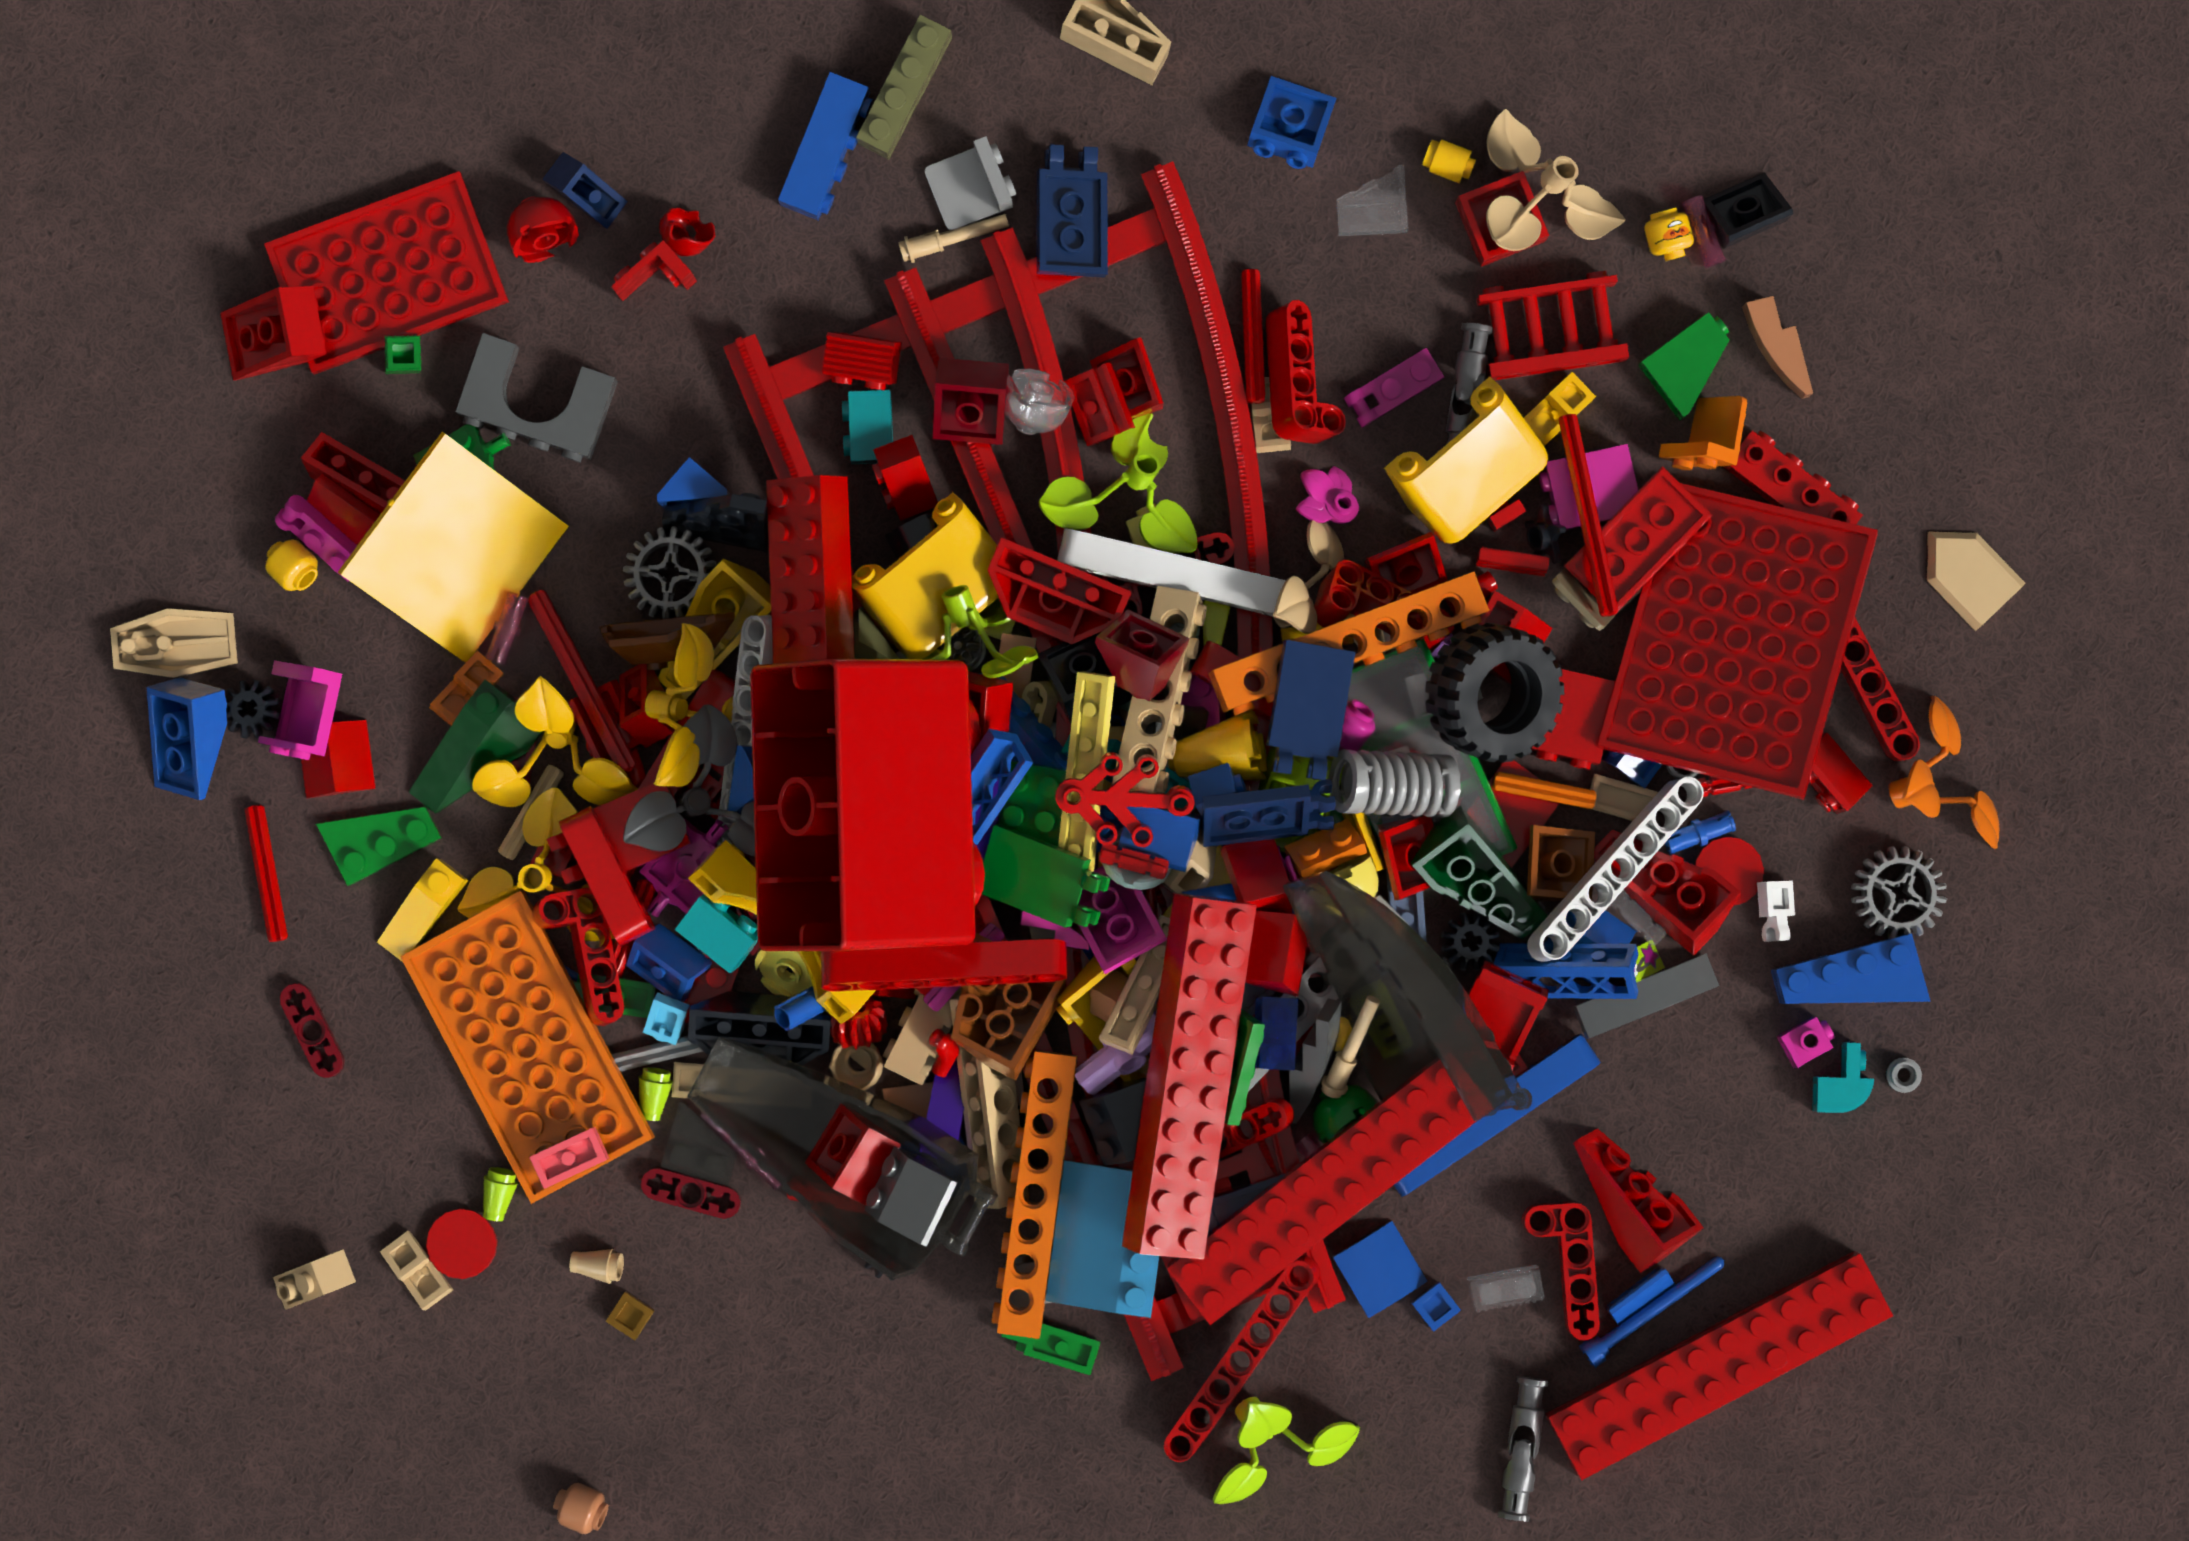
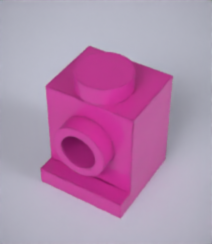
[1776,1017,1835,1068]

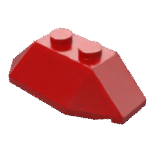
[987,537,1132,645]

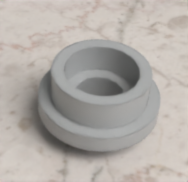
[1886,1058,1922,1093]

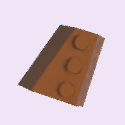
[951,933,1066,1081]

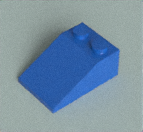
[146,677,227,800]

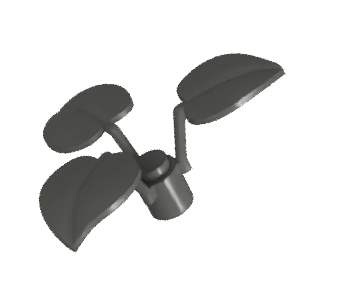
[623,705,755,857]

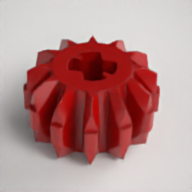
[828,996,888,1050]

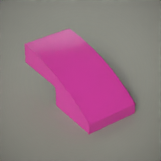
[1021,911,1090,950]

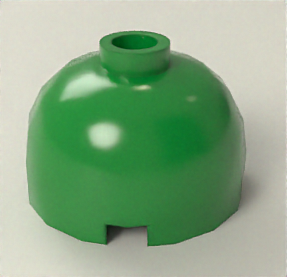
[1313,1084,1379,1144]

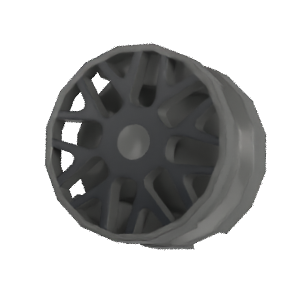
[936,626,988,673]

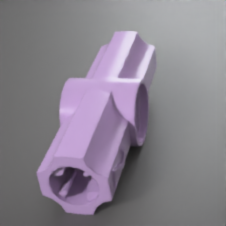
[1075,1008,1157,1095]

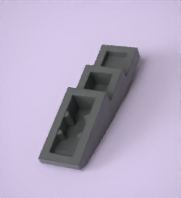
[1573,953,1719,1039]
[1289,998,1342,1124]

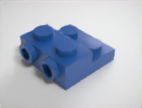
[1247,76,1336,169]

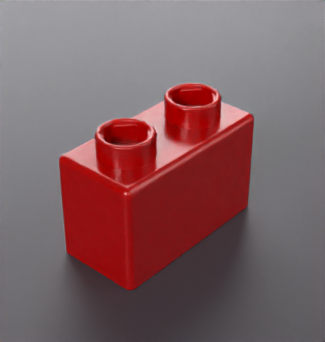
[750,659,985,951]

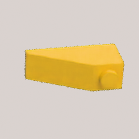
[377,858,469,962]

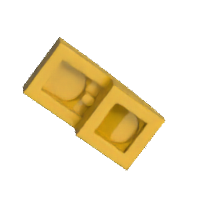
[1524,372,1596,446]

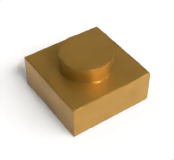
[605,1291,655,1341]

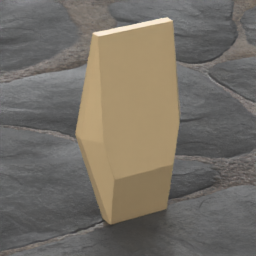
[110,608,238,678]

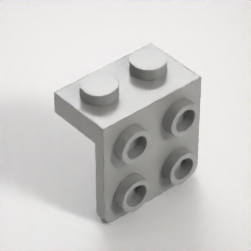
[925,136,1016,230]

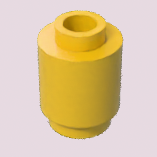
[1422,139,1476,184]

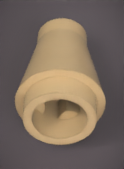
[569,1249,624,1284]

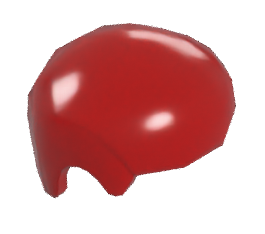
[659,207,716,256]

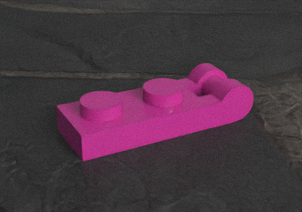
[1343,348,1444,428]
[275,495,357,582]

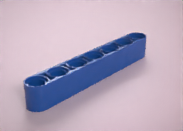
[1393,1033,1601,1197]

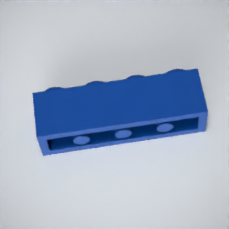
[778,72,873,221]

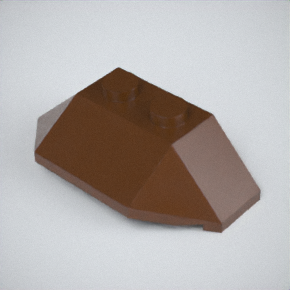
[599,612,735,670]

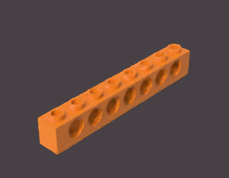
[1208,572,1489,716]
[992,1050,1078,1339]

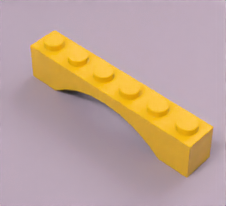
[688,840,876,1024]

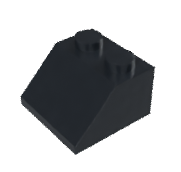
[1038,632,1132,724]
[1079,1077,1147,1166]

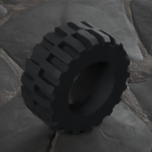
[1425,623,1564,763]

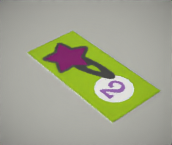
[1624,939,1665,983]

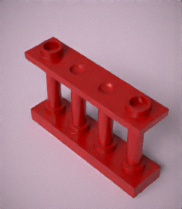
[1476,271,1629,380]

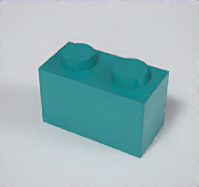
[842,390,893,464]
[675,894,758,973]

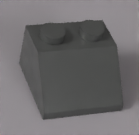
[864,1146,957,1247]

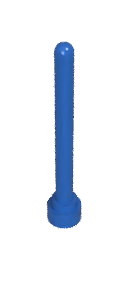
[1579,1256,1724,1368]

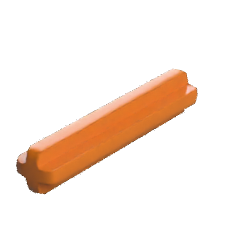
[1493,772,1596,809]

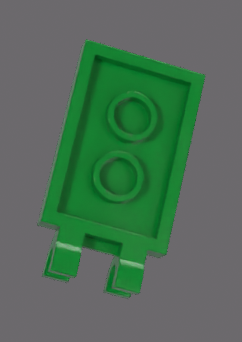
[982,824,1111,928]

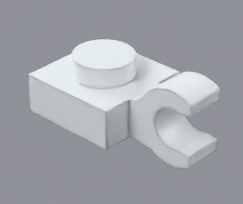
[1757,881,1795,942]

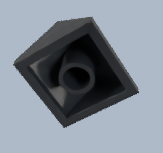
[1702,172,1794,249]

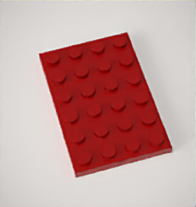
[264,171,509,375]

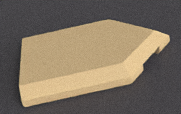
[1927,532,2025,631]

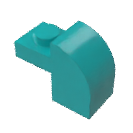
[1812,1042,1874,1113]

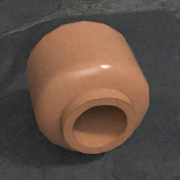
[553,1482,609,1534]

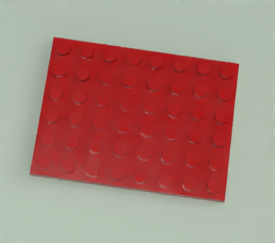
[1598,483,1878,800]

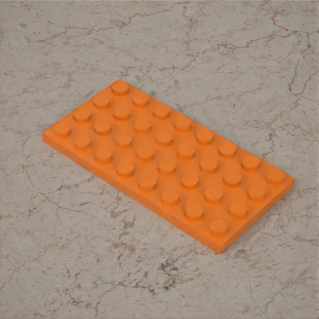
[400,890,655,1204]

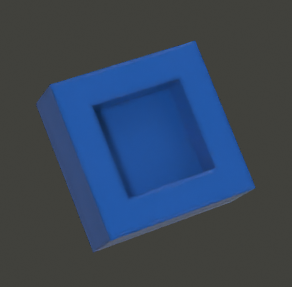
[1411,1282,1461,1332]

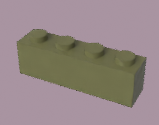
[856,15,952,160]

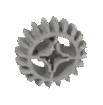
[623,527,717,619]
[1851,846,1947,939]

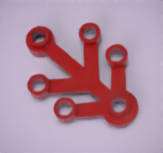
[1055,752,1195,847]

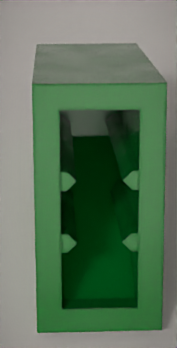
[1638,312,1730,421]

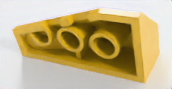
[658,558,771,700]

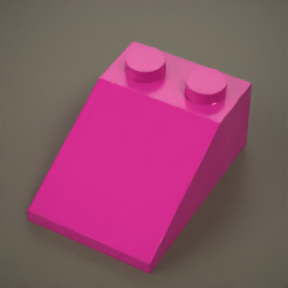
[1079,866,1167,974]

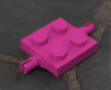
[640,818,728,917]

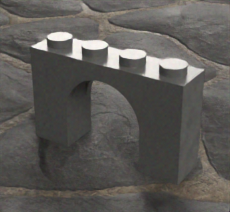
[455,333,618,463]

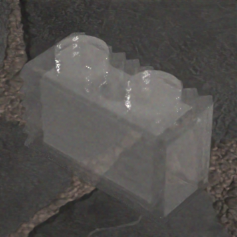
[1466,1264,1545,1313]

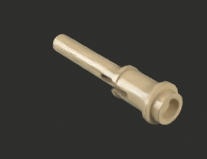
[898,214,1009,263]
[1321,995,1380,1099]

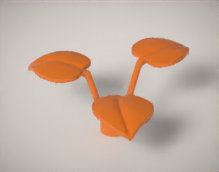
[1889,695,2000,849]

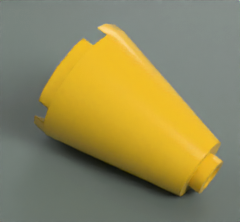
[1167,710,1267,781]

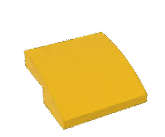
[1342,813,1387,872]

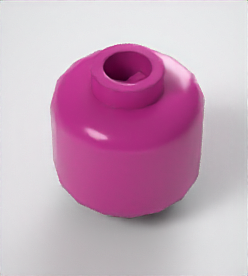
[1339,699,1375,751]

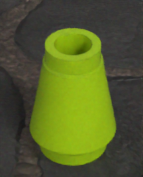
[638,1067,673,1121]
[483,1167,518,1221]

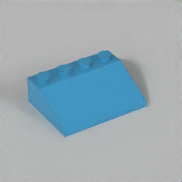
[1045,1160,1159,1318]

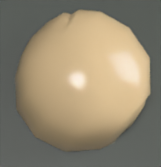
[829,1043,883,1093]

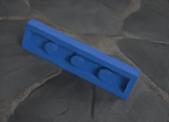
[971,729,1033,845]
[1494,943,1639,999]

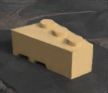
[1060,0,1171,85]
[883,986,962,1085]

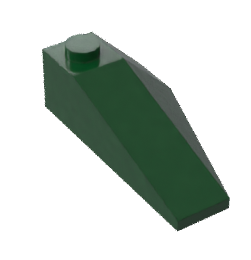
[409,679,544,814]
[1411,806,1549,939]

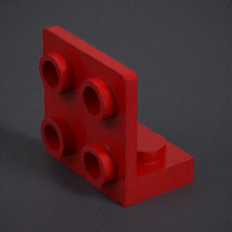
[611,240,697,301]

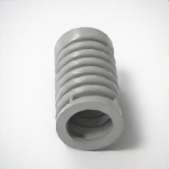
[1329,749,1461,818]

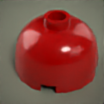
[507,196,579,263]

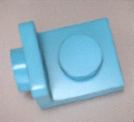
[643,992,690,1045]

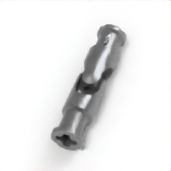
[1446,323,1492,444]
[1498,1376,1548,1522]

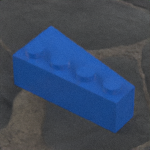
[1771,933,1931,1004]

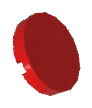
[1695,837,1764,906]
[426,1208,498,1279]

